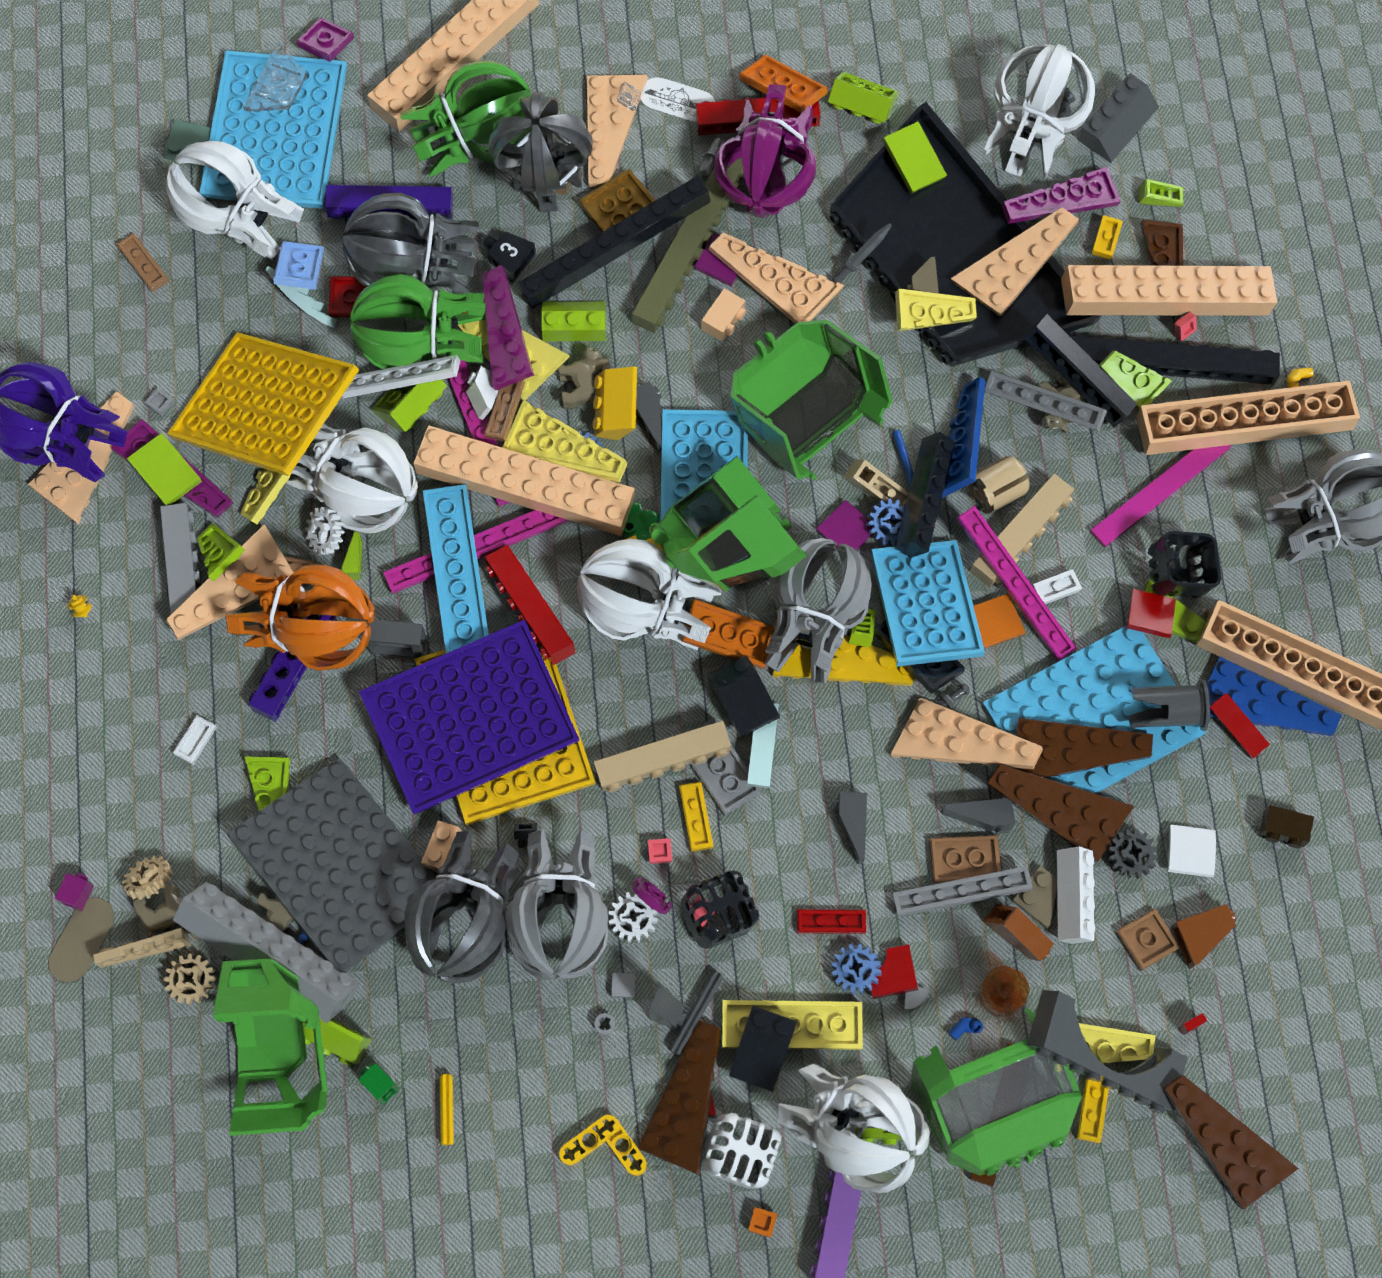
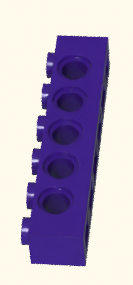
[249,615,336,722]

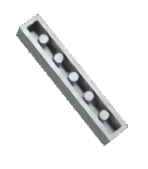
[160,503,203,634]

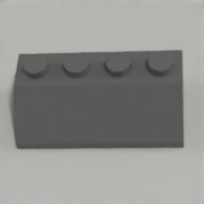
[1078,73,1159,163]

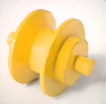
[67,594,92,618]

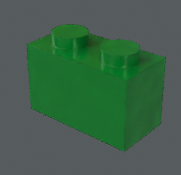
[358,1063,400,1106]

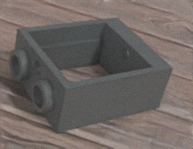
[363,620,427,658]

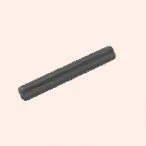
[670,971,723,1055]

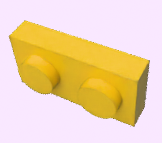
[1092,215,1123,260]

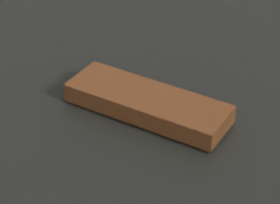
[116,233,169,292]
[484,380,525,441]

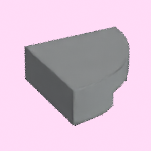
[904,988,929,1011]

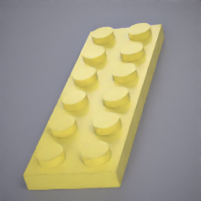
[722,1000,863,1050]

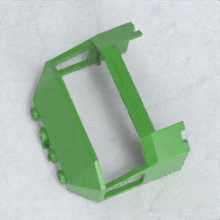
[213,958,328,1136]

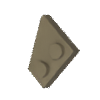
[1012,865,1057,929]

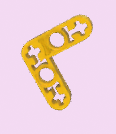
[559,1115,647,1176]

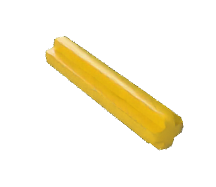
[440,1074,454,1146]

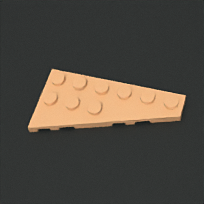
[28,391,134,525]
[167,524,293,640]
[891,697,1043,769]

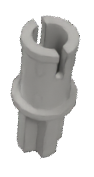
[698,138,724,177]

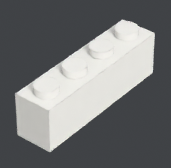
[1057,847,1095,944]

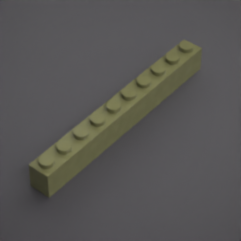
[632,157,745,333]

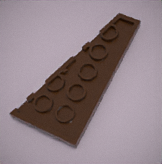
[1014,718,1153,778]
[986,764,1134,862]
[638,1020,721,1176]
[1162,1075,1299,1210]

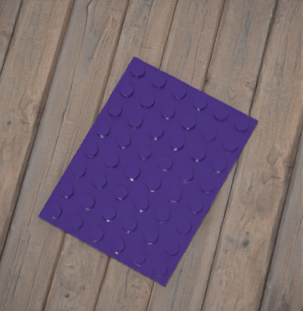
[359,619,580,815]

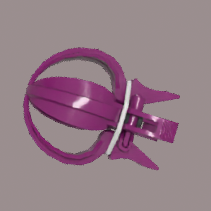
[714,84,816,218]

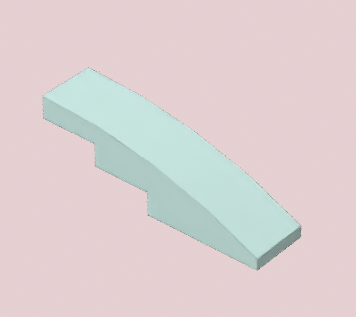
[266,266,337,328]
[747,703,779,788]

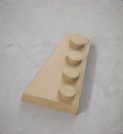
[93,928,192,968]

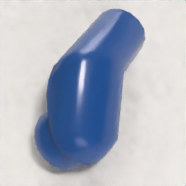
[948,1017,983,1041]

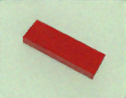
[1210,693,1270,759]
[797,909,866,934]

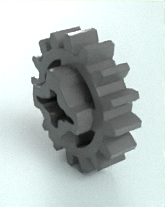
[1107,829,1159,879]

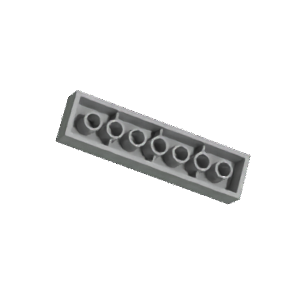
[173,882,359,1023]

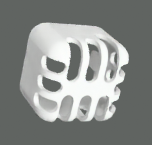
[701,1113,781,1189]

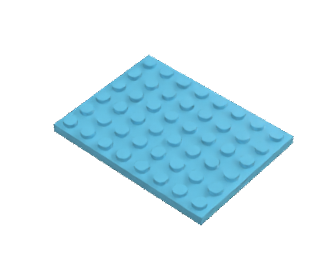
[200,50,348,209]
[982,625,1206,794]

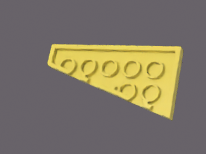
[458,310,570,400]
[502,399,627,482]

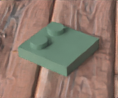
[162,120,211,167]

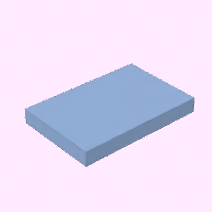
[273,241,324,290]

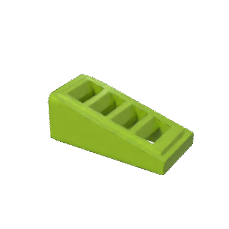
[1139,179,1183,207]
[341,532,363,580]
[849,609,875,647]

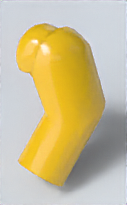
[1286,367,1313,388]

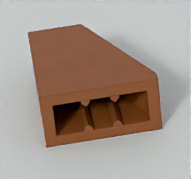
[983,904,1054,961]
[1171,904,1236,969]

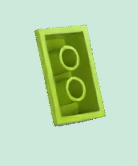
[828,71,899,123]
[542,301,606,342]
[370,379,447,432]
[303,1019,372,1066]

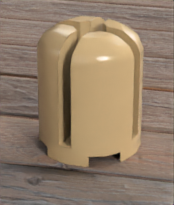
[967,456,1030,514]

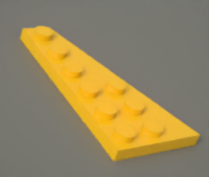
[772,635,915,686]

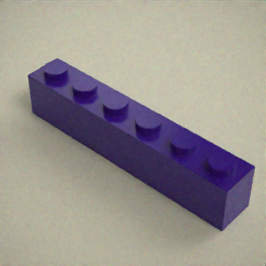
[325,185,453,220]

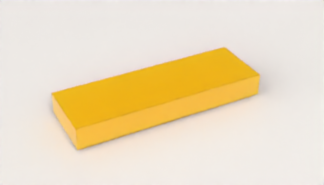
[679,782,714,852]
[1076,1078,1109,1144]

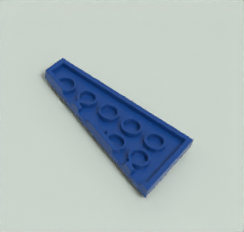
[942,377,986,498]
[1206,657,1342,736]

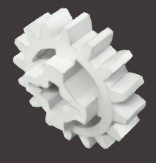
[305,507,344,555]
[608,892,658,943]

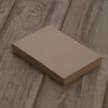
[929,835,1001,884]

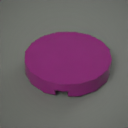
[631,877,672,915]

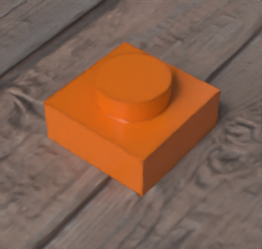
[748,1207,777,1238]

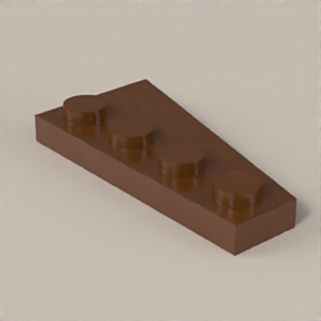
[1140,220,1183,266]

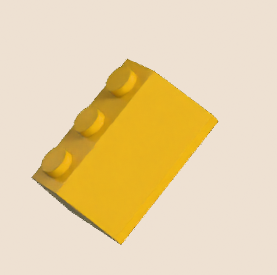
[592,366,637,441]

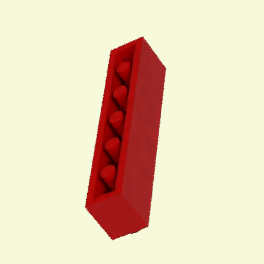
[696,97,821,135]
[484,545,575,666]

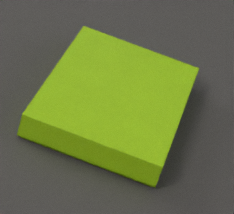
[882,122,947,194]
[127,433,202,506]

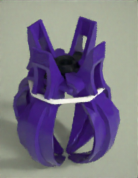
[0,362,128,482]

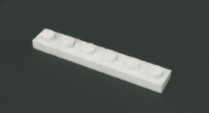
[342,355,461,398]

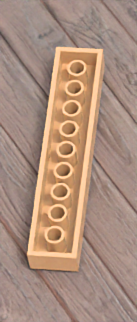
[367,0,540,132]
[1061,265,1277,316]
[1136,381,1360,455]
[413,425,635,536]
[1196,600,1382,731]

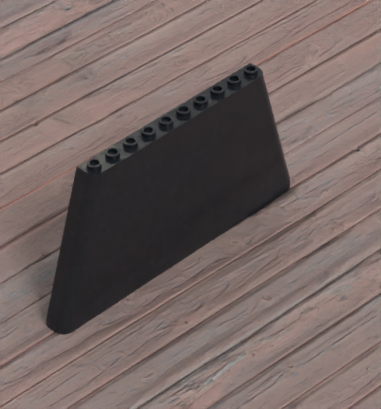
[829,102,1101,367]

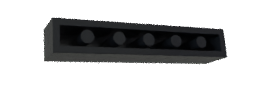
[1024,314,1137,427]
[895,432,955,558]

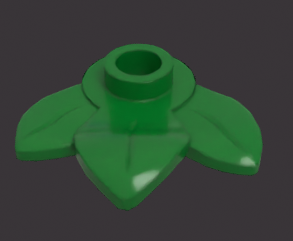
[622,502,659,540]

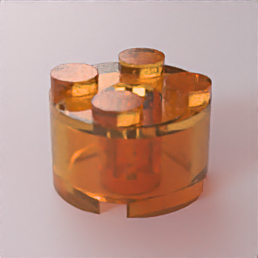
[979,966,1029,1017]

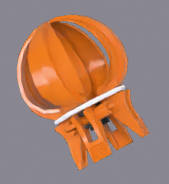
[225,564,375,671]

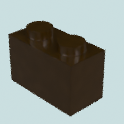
[1259,805,1314,848]

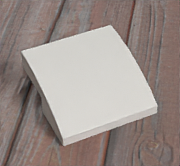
[1167,825,1216,878]

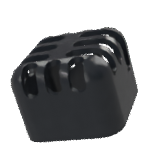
[1148,531,1221,598]
[680,870,759,949]

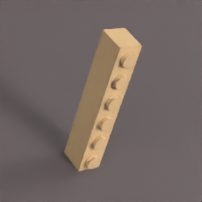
[970,474,1075,588]
[594,721,732,792]

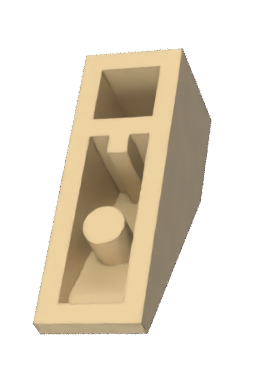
[844,459,909,512]

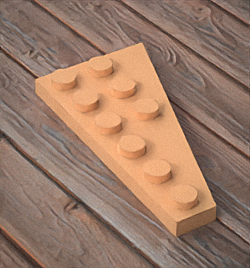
[587,75,648,188]
[951,207,1079,317]
[709,233,844,324]

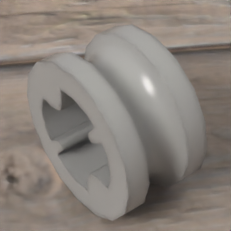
[594,1013,615,1036]

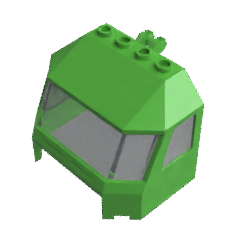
[911,1008,1082,1176]

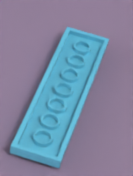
[423,484,489,653]

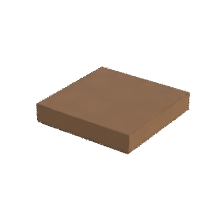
[1116,909,1180,972]

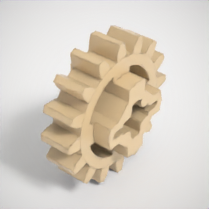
[122,856,173,900]
[164,953,216,1006]

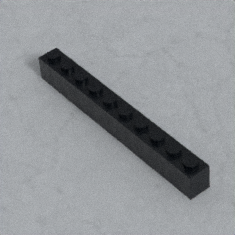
[518,175,710,309]
[1069,334,1280,385]

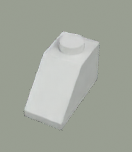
[466,366,499,420]

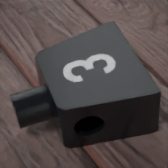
[483,232,536,283]

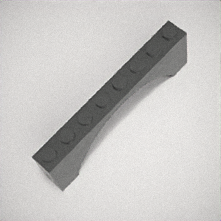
[1027,990,1188,1113]

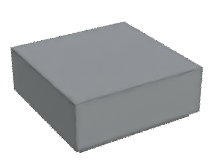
[144,387,175,417]
[611,973,636,998]

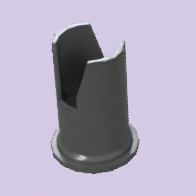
[1128,679,1210,731]

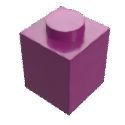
[55,873,94,911]

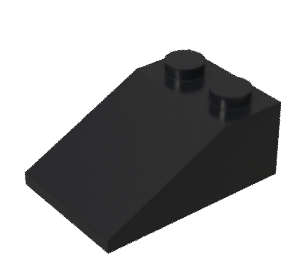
[707,655,780,738]
[729,1006,797,1092]

